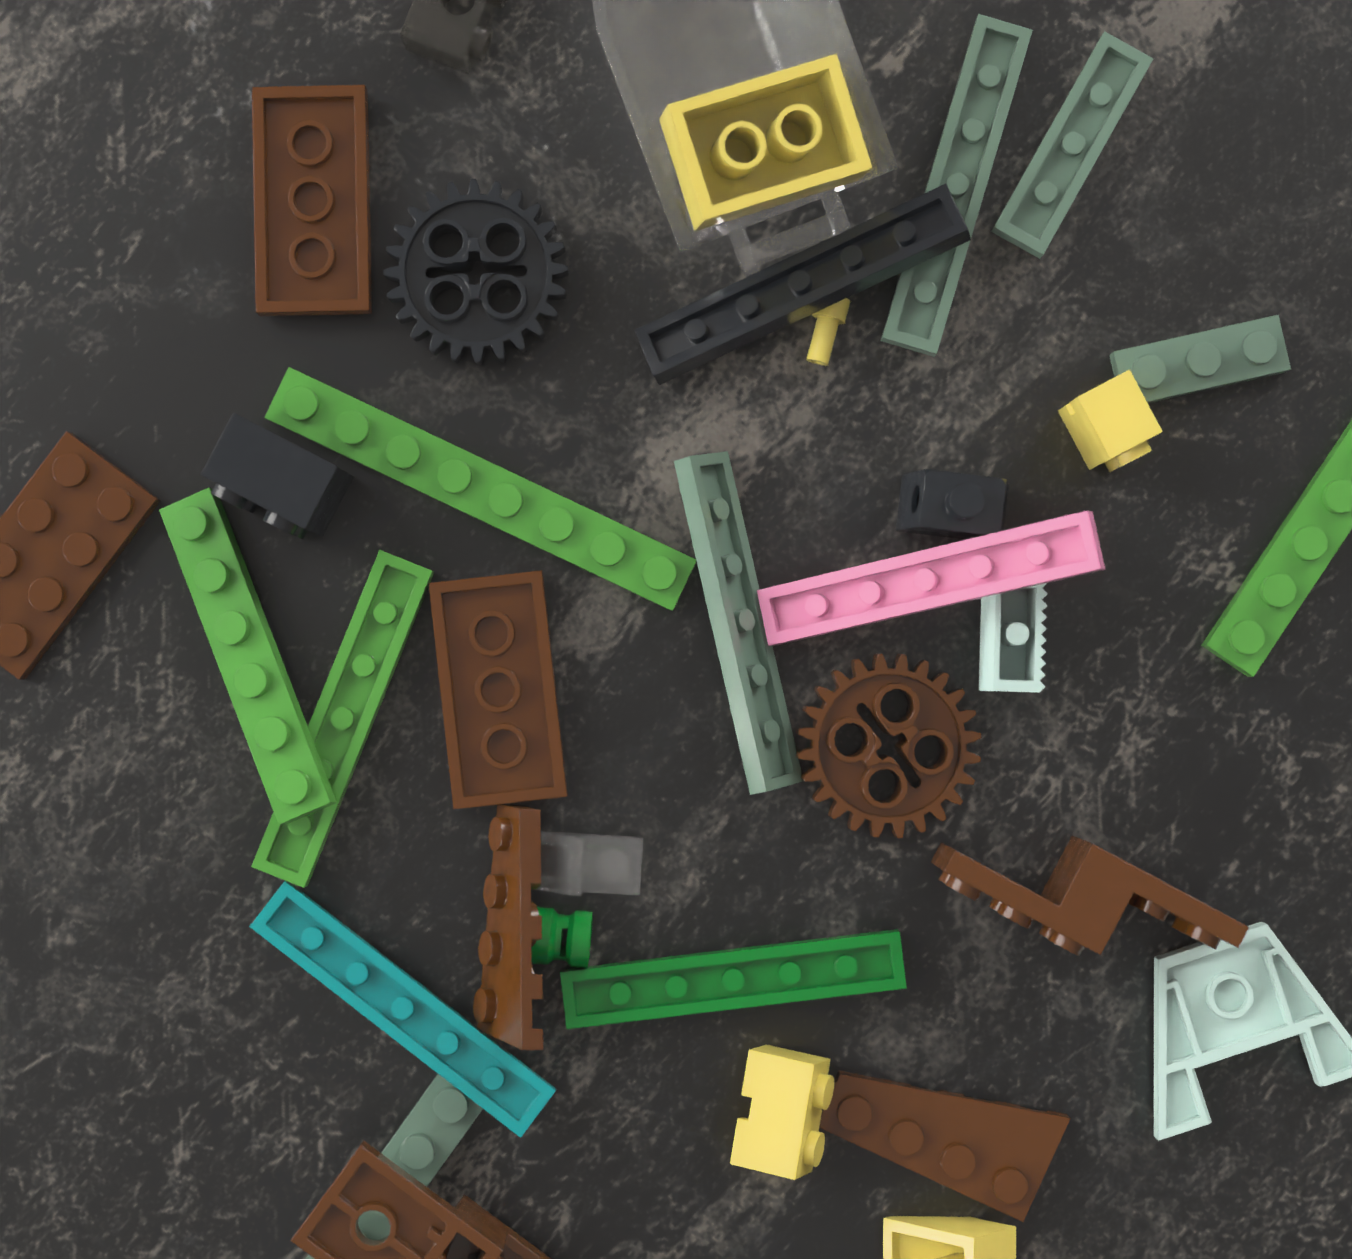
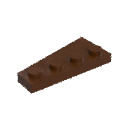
[473,804,543,1050]
[819,1071,1071,1222]

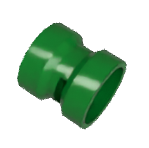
[531,907,593,968]

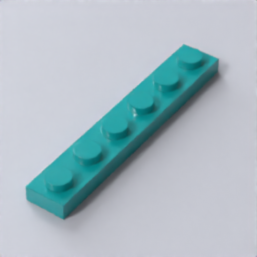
[249,881,557,1138]

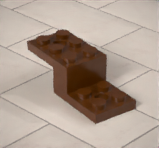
[931,836,1249,957]
[290,1141,551,1259]

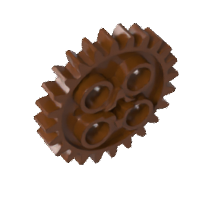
[796,654,982,838]

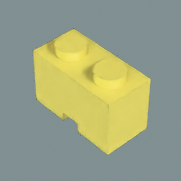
[1058,370,1163,472]
[730,1045,834,1180]

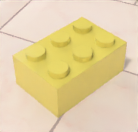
[659,54,872,231]

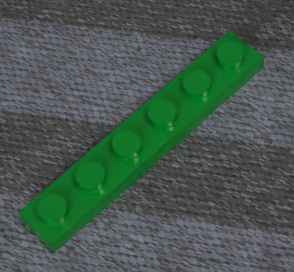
[560,929,907,1029]

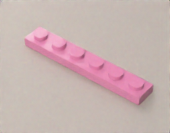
[757,511,1105,646]

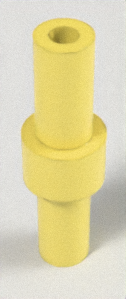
[806,298,851,366]

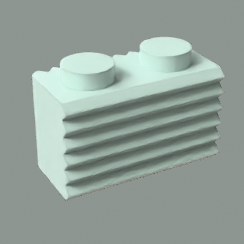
[979,583,1048,692]

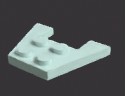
[1154,922,1352,1141]

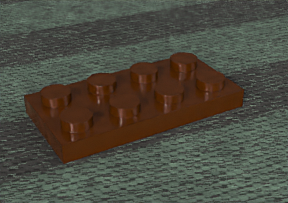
[252,85,372,316]
[0,431,161,680]
[429,570,568,809]

